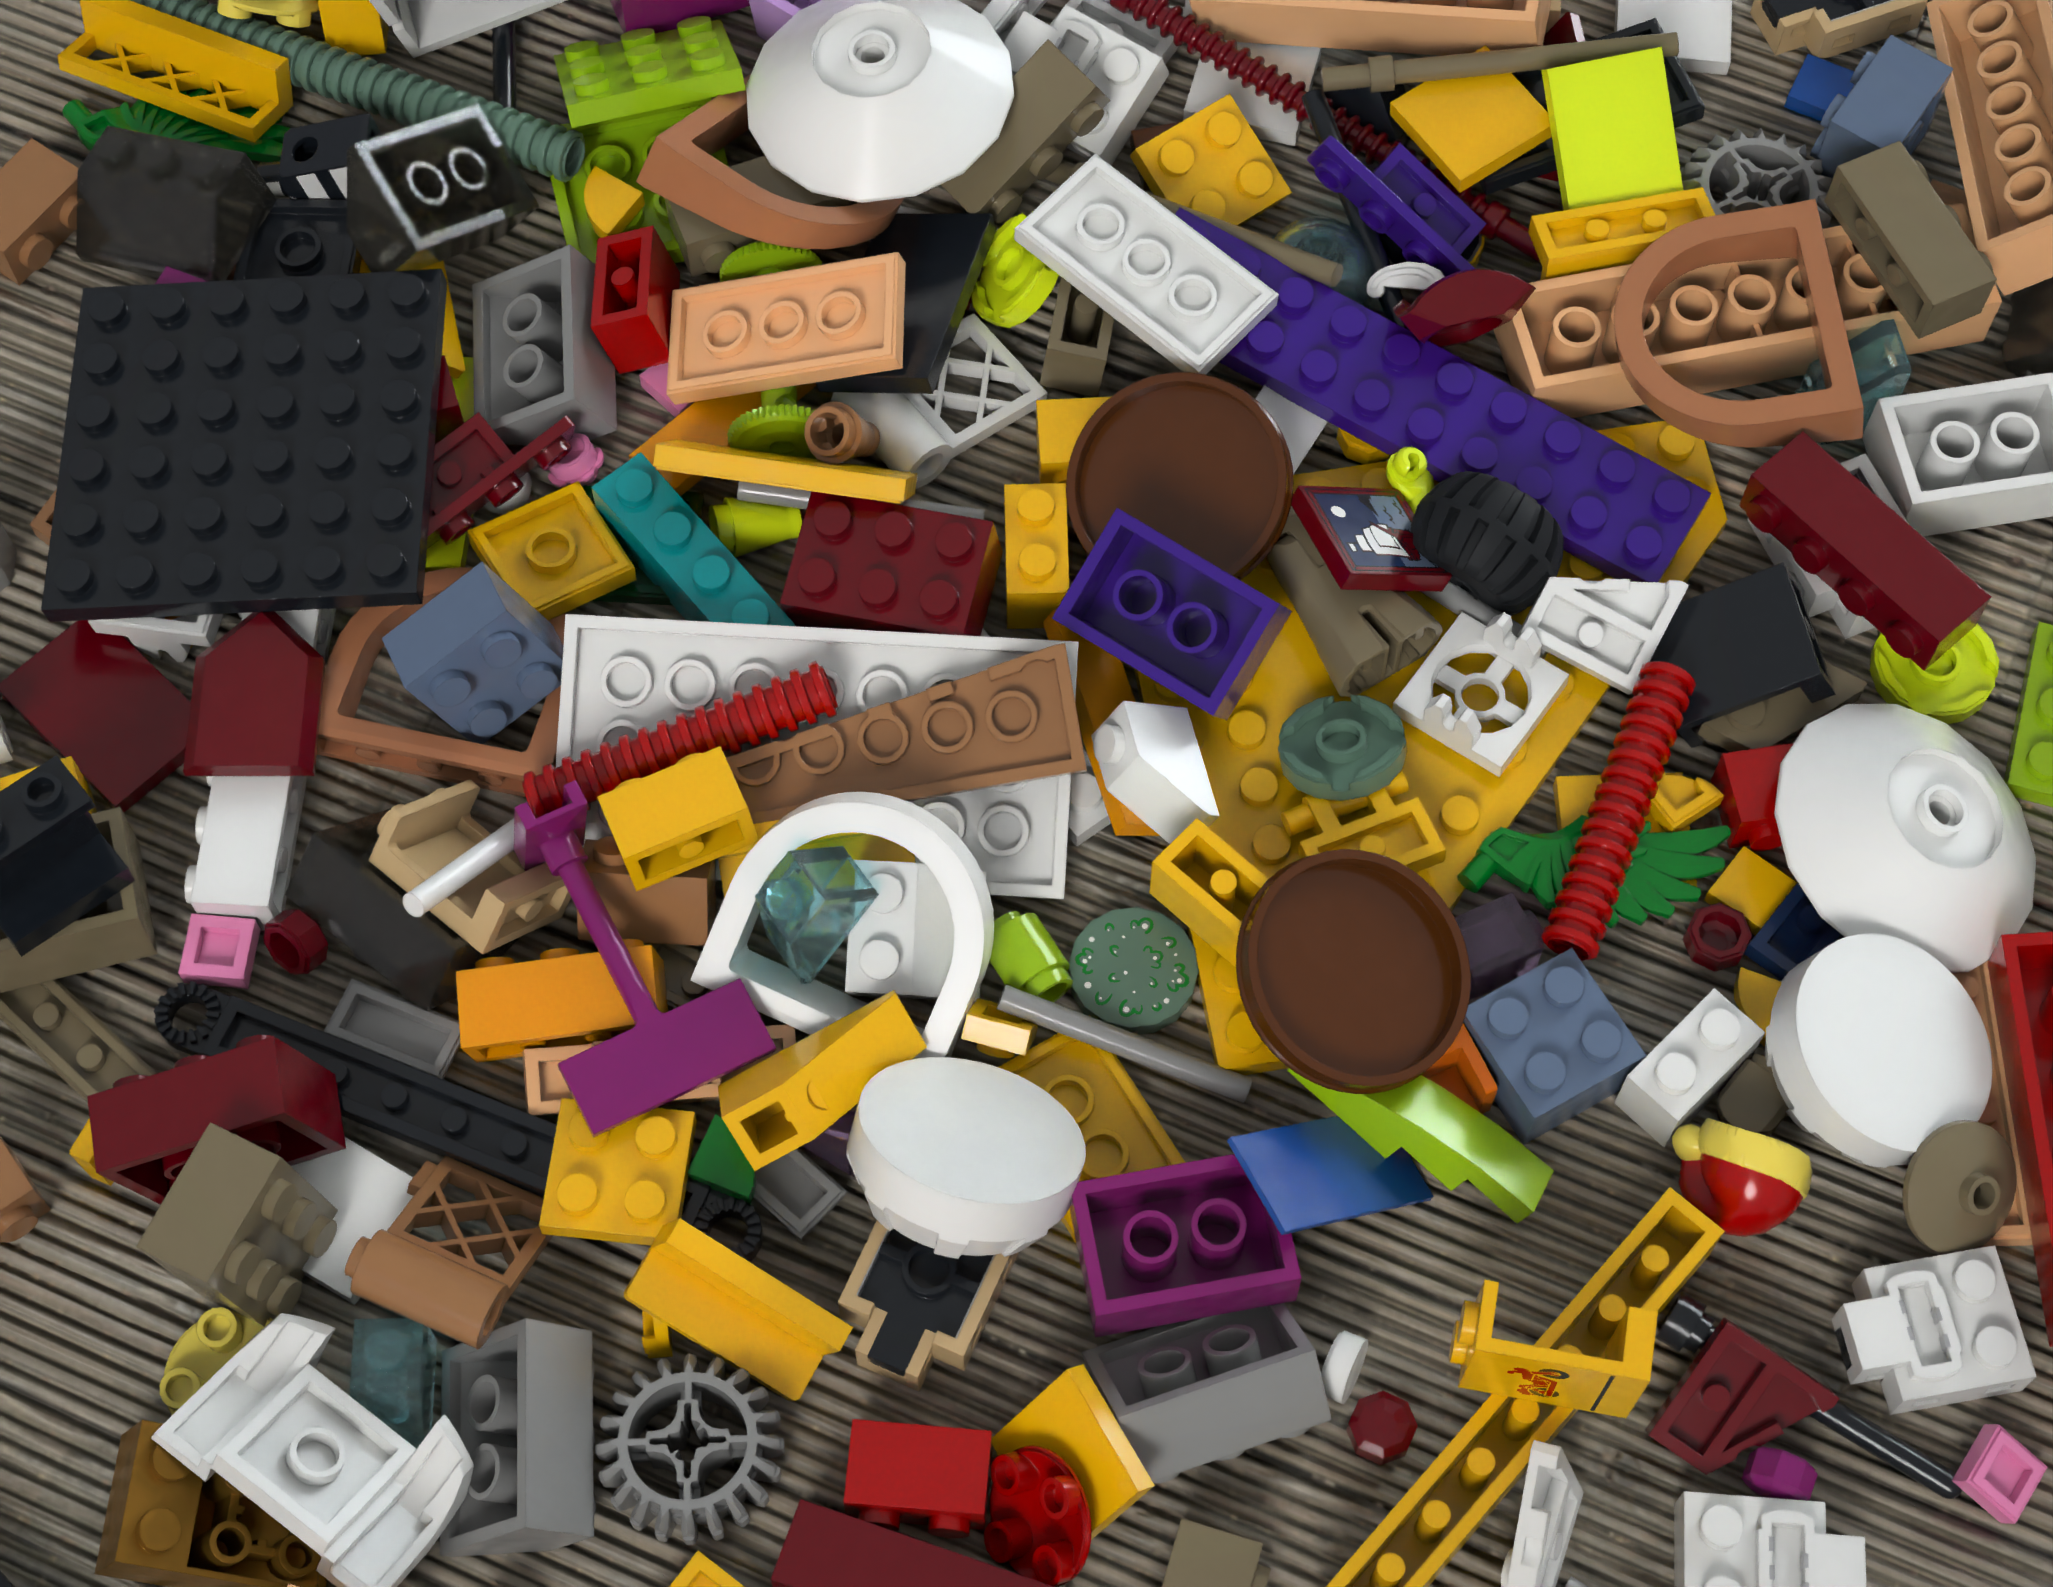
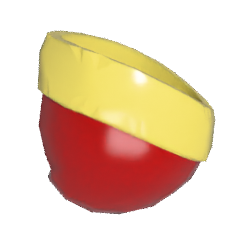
[1672,1117,1812,1237]

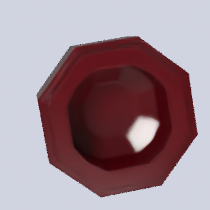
[1682,902,1752,972]
[264,909,328,975]
[1346,1391,1418,1465]

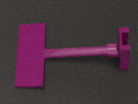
[513,780,776,1138]

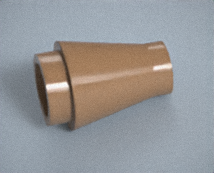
[804,402,880,464]

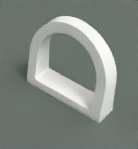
[690,792,994,1059]

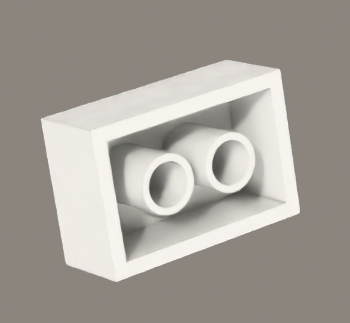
[1862,372,2053,536]

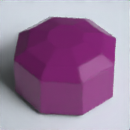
[1741,1446,1818,1501]

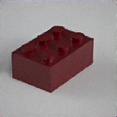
[780,491,1003,636]
[87,1035,346,1205]

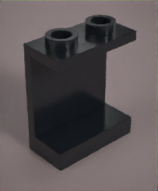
[1650,562,1836,748]
[0,755,135,957]

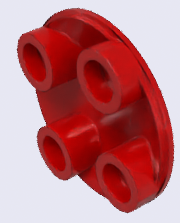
[984,1446,1092,1587]

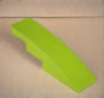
[1287,1067,1554,1224]

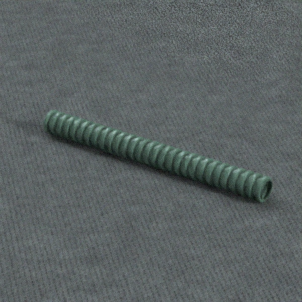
[131,0,585,182]

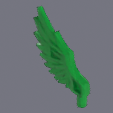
[62,88,290,168]
[1457,815,1731,928]

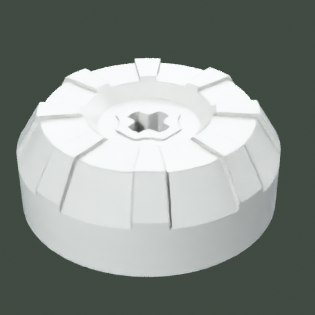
[1765,933,1993,1168]
[846,1057,1086,1259]

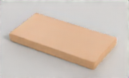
[666,252,906,405]

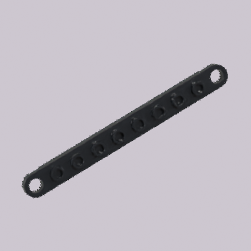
[154,981,763,1262]

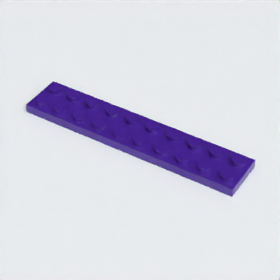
[1175,207,1711,582]

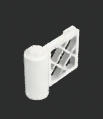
[831,313,1048,489]

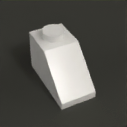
[1091,701,1220,844]

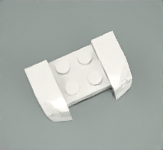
[151,1313,474,1587]

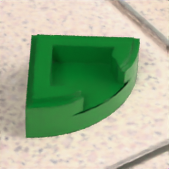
[687,1114,756,1205]

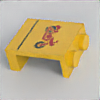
[1449,1280,1658,1418]

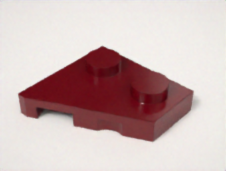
[1645,1317,1840,1475]

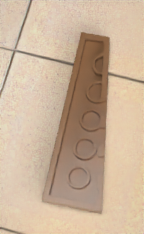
[726,643,1087,824]

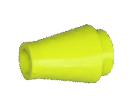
[709,497,802,558]

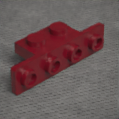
[427,412,575,549]

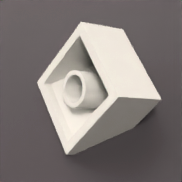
[845,860,986,1002]

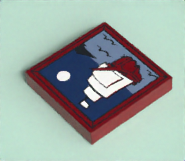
[1291,485,1452,592]

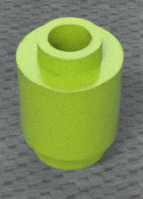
[990,911,1073,1003]

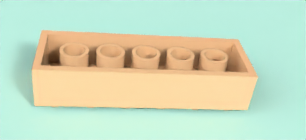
[1189,0,1551,56]
[1926,0,2053,296]

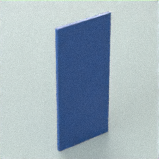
[1226,1116,1434,1235]

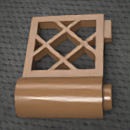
[345,1155,553,1349]

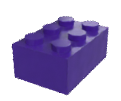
[1052,508,1292,720]

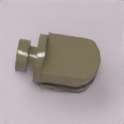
[1717,1054,1789,1136]

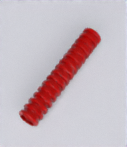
[522,661,838,818]
[1541,661,1696,961]

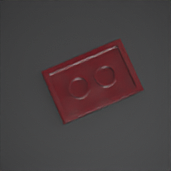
[0,620,191,813]

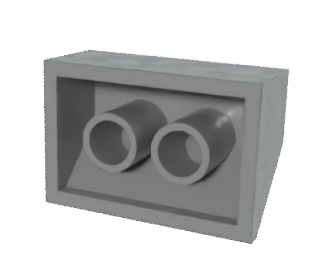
[472,245,617,446]
[1082,1303,1332,1483]
[440,1318,596,1557]

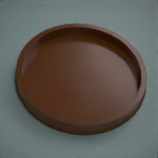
[1066,372,1294,580]
[1236,849,1471,1094]

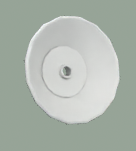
[746,0,1015,203]
[1774,704,2036,973]

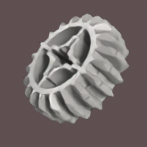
[1681,128,1833,229]
[595,1353,785,1545]

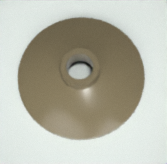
[1902,1120,2017,1254]

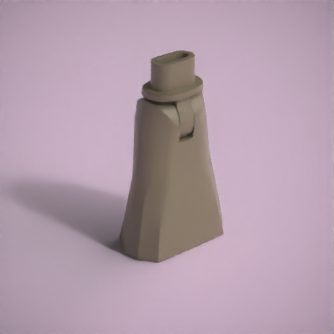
[1266,506,1443,698]

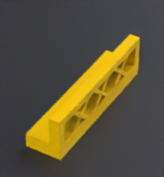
[57,0,293,143]

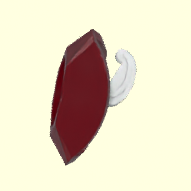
[1367,262,1536,348]

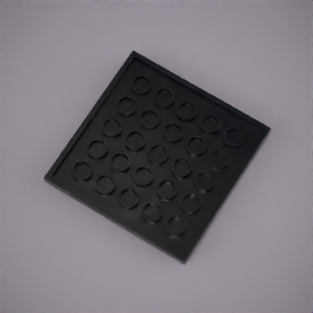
[41,269,447,622]

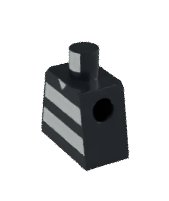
[256,114,408,228]

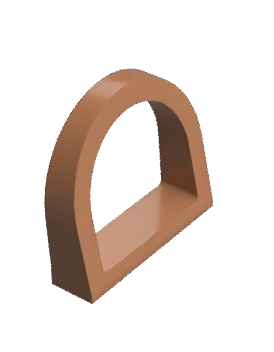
[636,74,904,249]
[1614,199,1864,448]
[317,567,565,797]

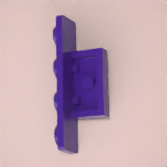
[1307,135,1486,277]

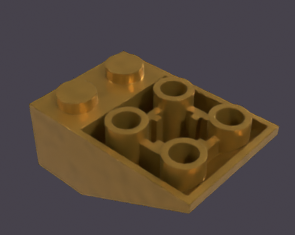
[94,1420,327,1587]

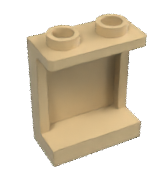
[368,779,571,954]

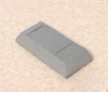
[323,979,461,1079]
[753,1148,847,1241]

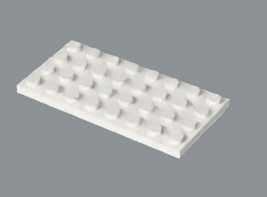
[556,614,1079,900]

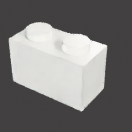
[1614,988,1765,1147]

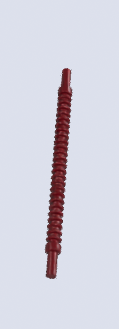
[1110,0,1541,264]

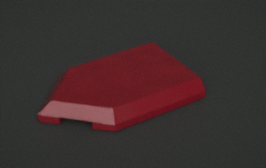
[183,611,325,776]

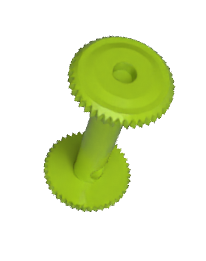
[719,241,822,459]

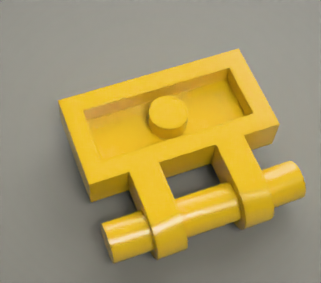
[1281,770,1446,873]

